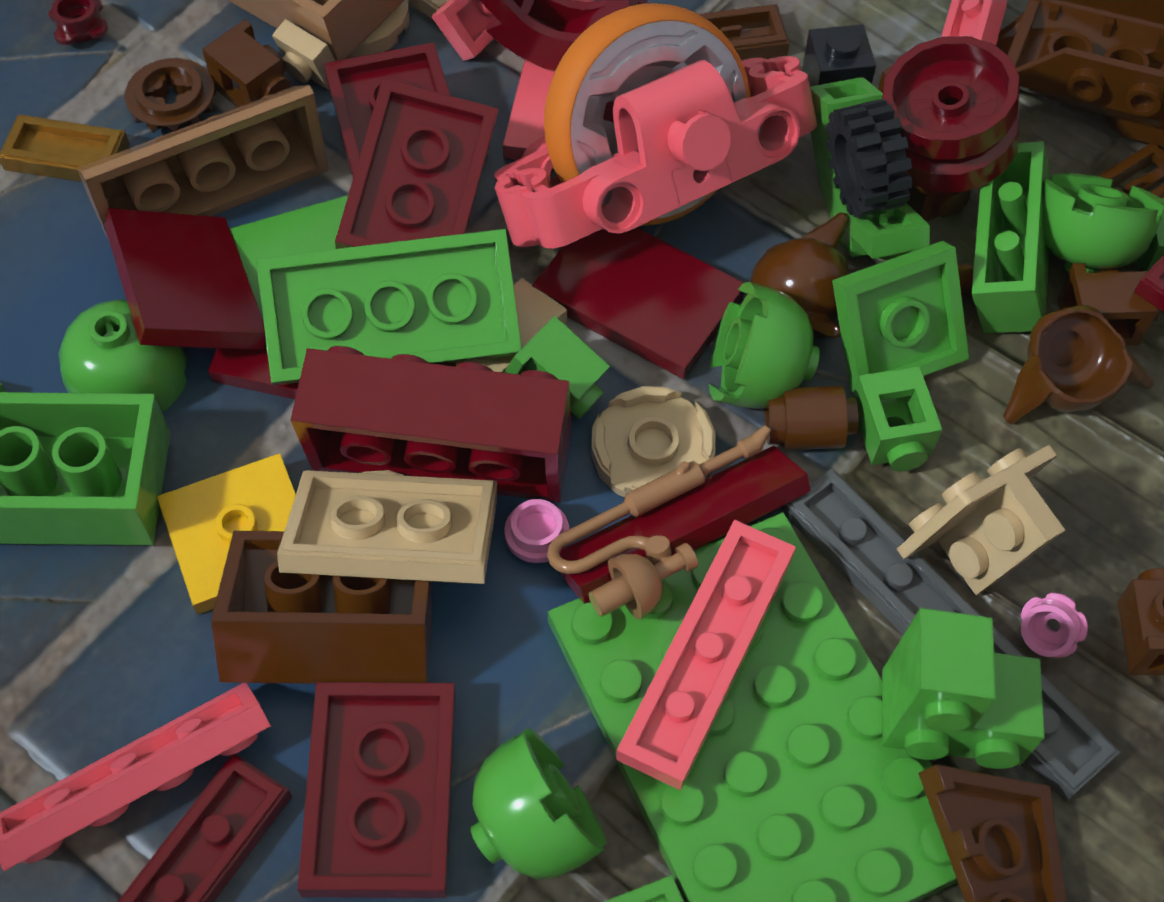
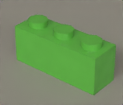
[972,141,1052,334]

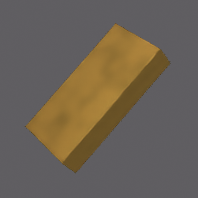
[0,114,130,182]

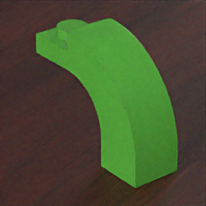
[810,77,930,260]

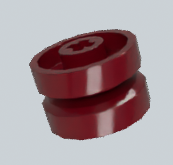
[882,36,1019,193]

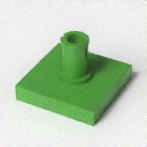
[832,241,969,393]

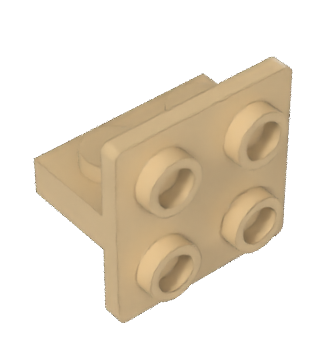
[897,445,1066,595]

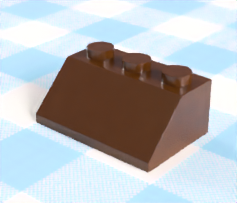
[211,531,433,684]

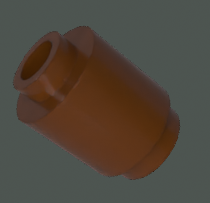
[765,385,858,450]

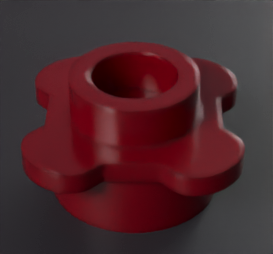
[49,0,108,45]

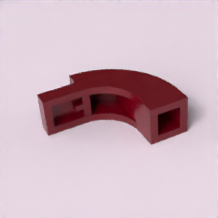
[479,0,649,71]

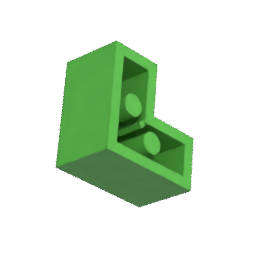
[882,608,1045,769]

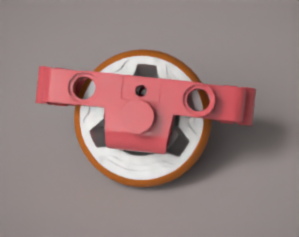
[494,3,817,248]

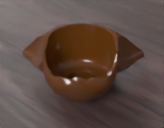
[750,213,849,339]
[1003,305,1154,424]

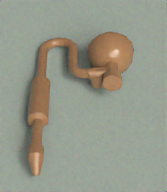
[547,425,772,620]

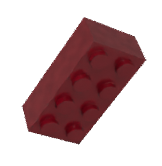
[290,346,572,503]

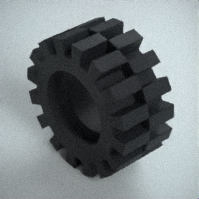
[826,99,912,218]

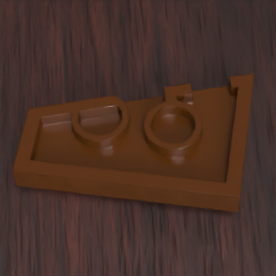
[918,765,1067,902]

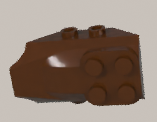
[996,0,1164,147]

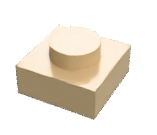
[272,19,335,90]

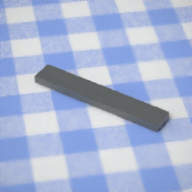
[783,468,1120,802]

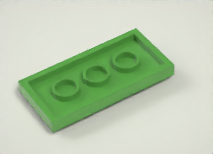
[256,229,522,385]

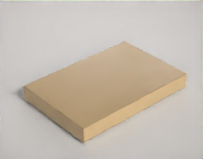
[277,470,497,584]

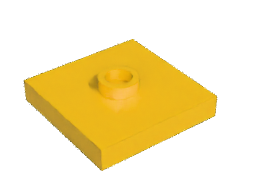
[157,453,296,615]

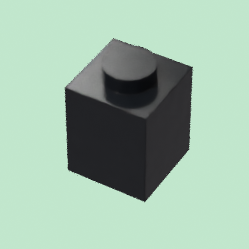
[802,24,876,87]

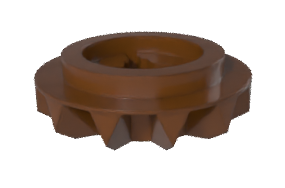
[125,58,216,133]

